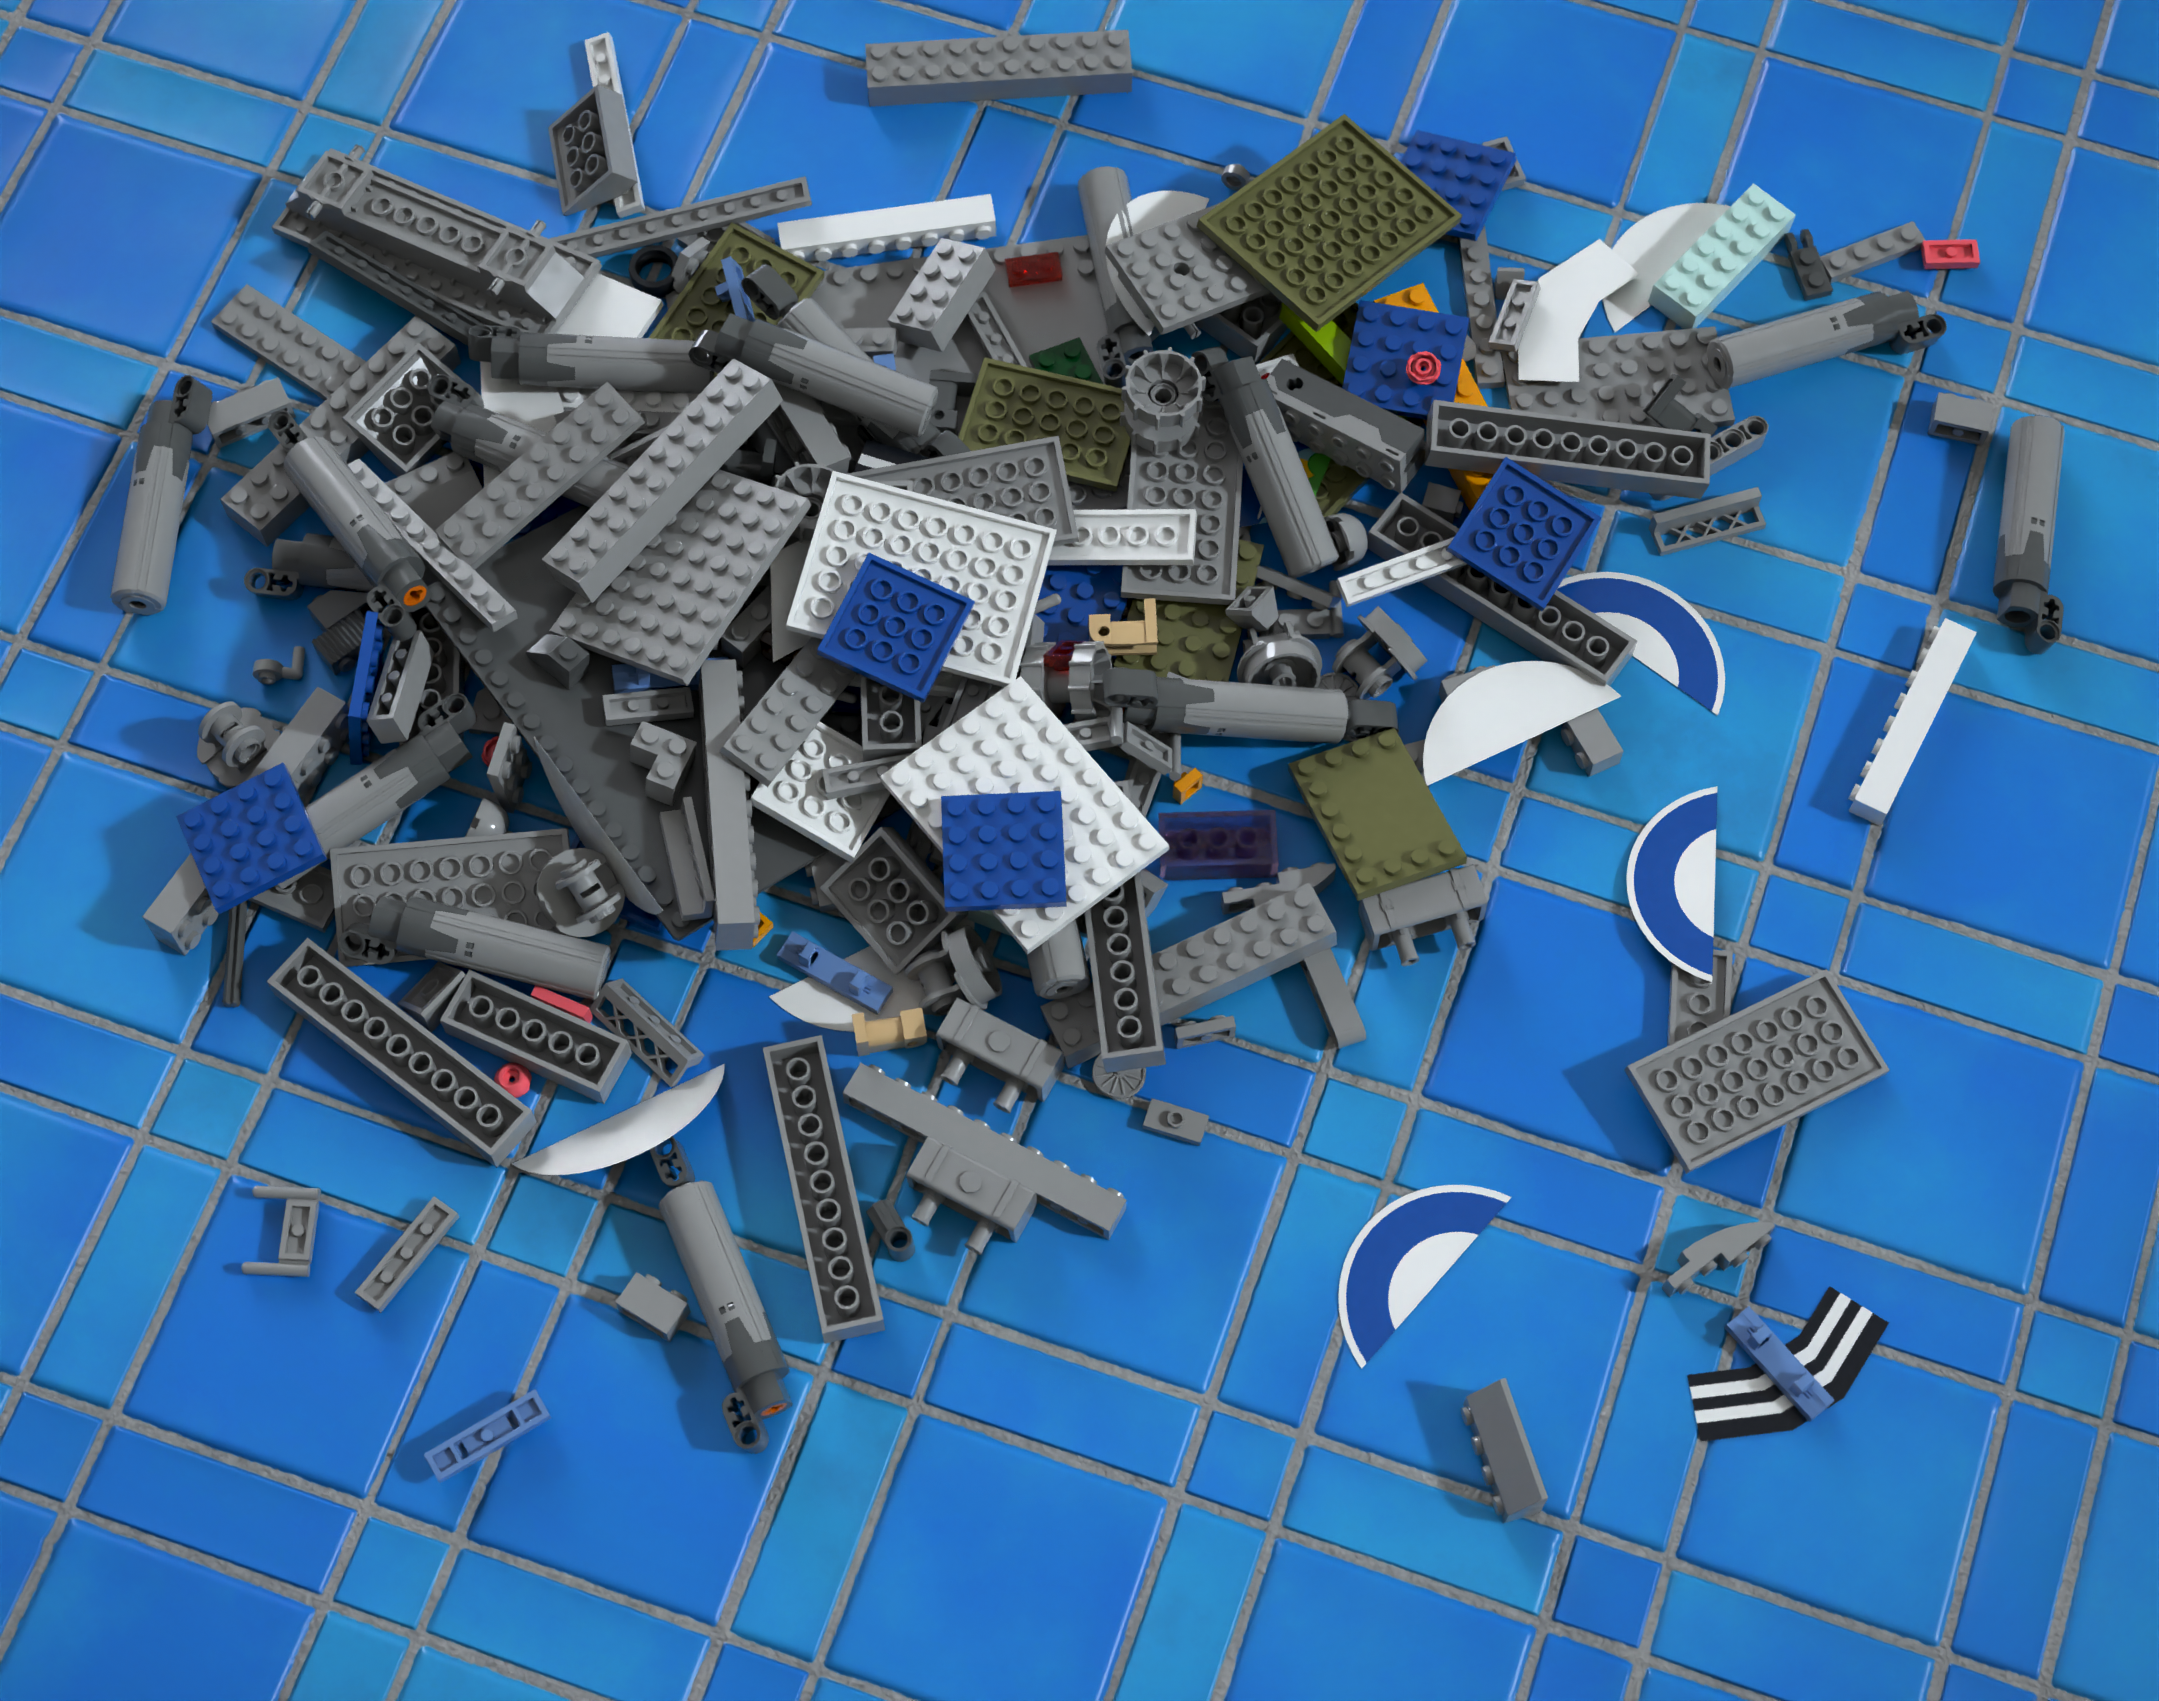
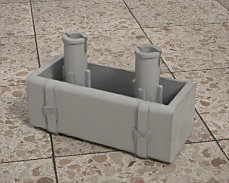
[1358,864,1487,966]
[936,997,1065,1113]
[906,1136,1038,1255]

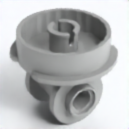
[1332,606,1427,700]
[1237,621,1322,688]
[197,701,281,789]
[536,848,625,937]
[906,925,1002,1016]

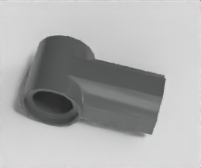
[866,1199,915,1262]

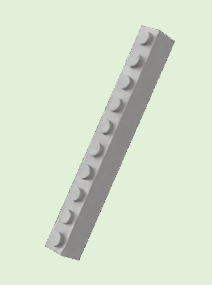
[843,1063,1127,1240]

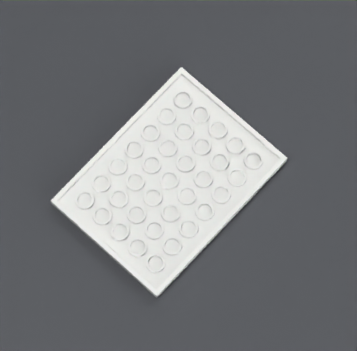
[786,471,1057,687]
[880,676,1169,954]

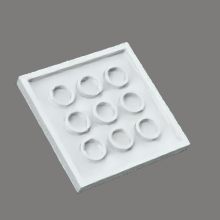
[750,722,890,863]

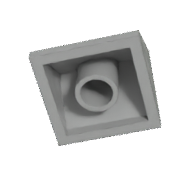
[397,961,466,1033]

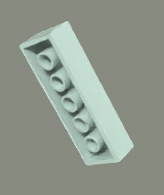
[1648,183,1796,329]

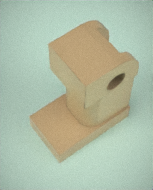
[1088,598,1158,656]
[852,1008,927,1057]

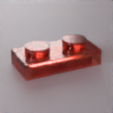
[1005,252,1062,287]
[1043,640,1084,671]

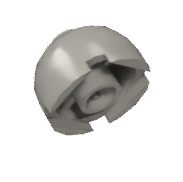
[1324,513,1368,571]
[465,798,513,837]

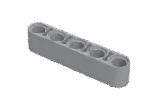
[1649,416,1768,501]
[1300,948,1366,1049]

